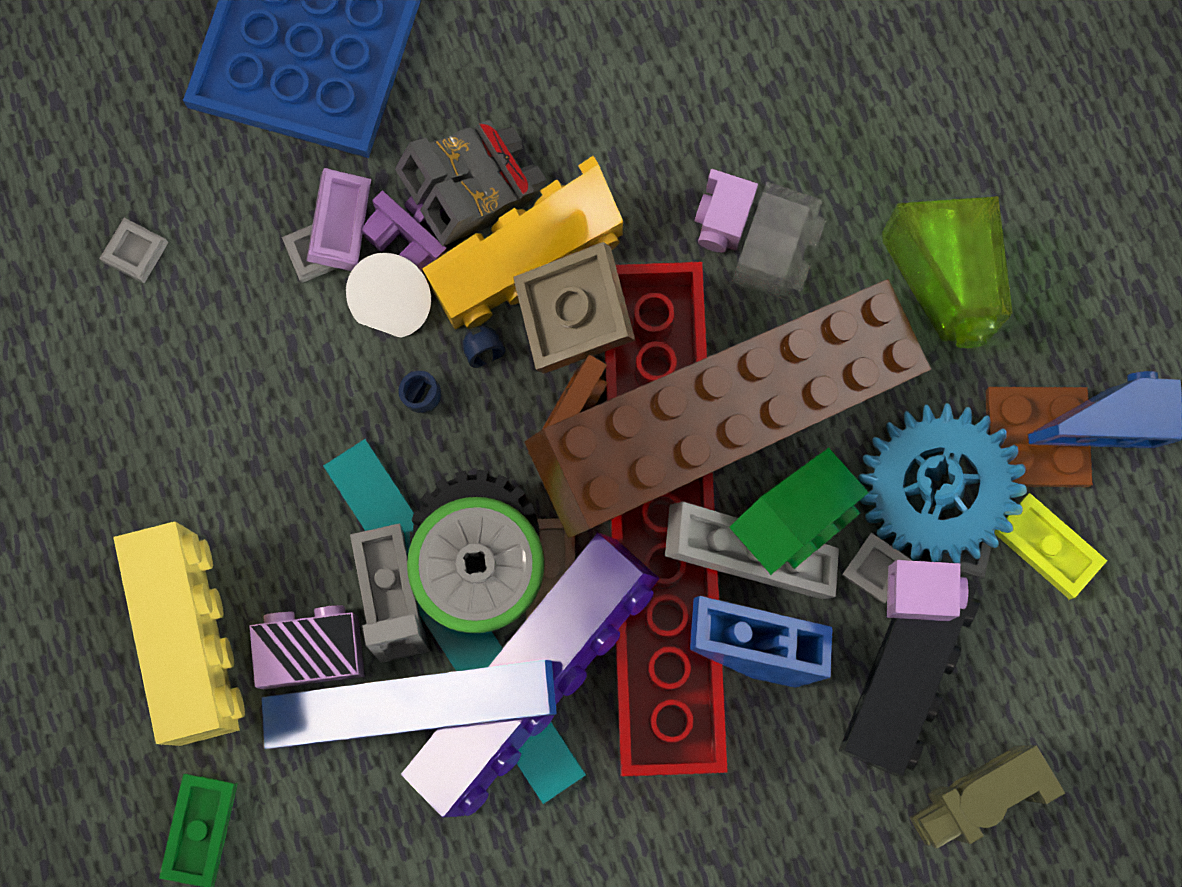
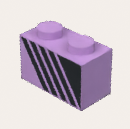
[249,605,364,690]

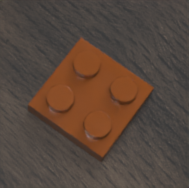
[528,354,608,455]
[985,387,1093,487]

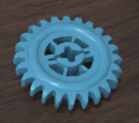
[858,403,1027,563]

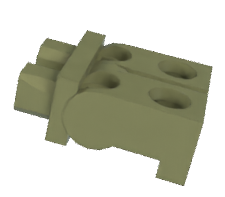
[909,745,1065,849]

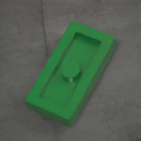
[159,774,238,887]

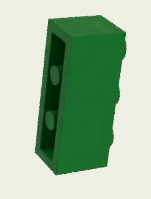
[729,447,869,575]

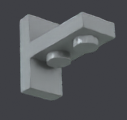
[350,523,430,663]

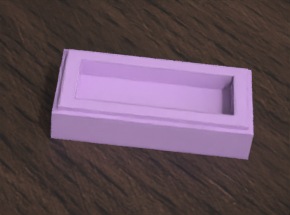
[306,168,371,271]

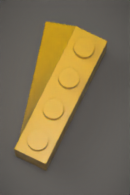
[422,156,623,329]

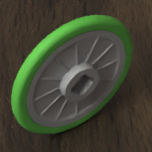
[407,497,544,633]

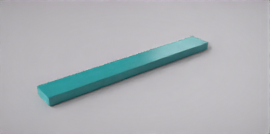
[323,439,586,804]

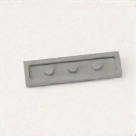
[665,502,839,599]

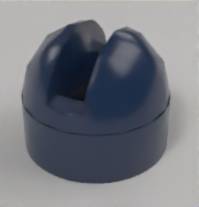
[462,325,506,368]
[399,371,442,414]

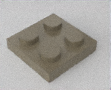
[513,242,635,374]

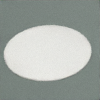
[346,253,431,338]

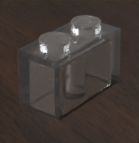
[732,181,826,301]

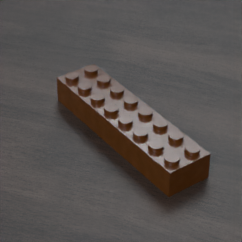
[524,279,931,538]

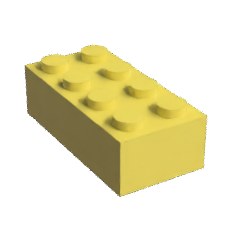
[113,521,245,746]

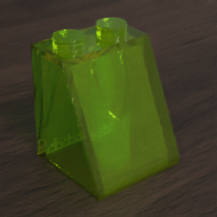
[882,196,1013,348]

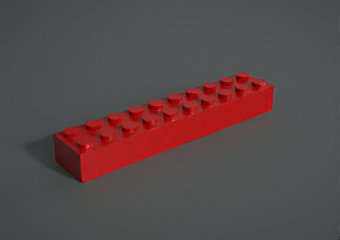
[604,262,728,776]

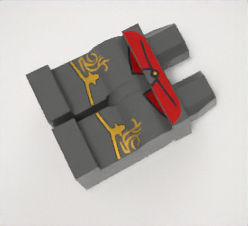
[395,120,547,247]

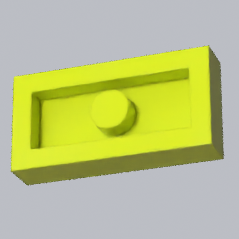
[995,493,1107,600]

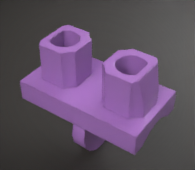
[361,190,447,274]

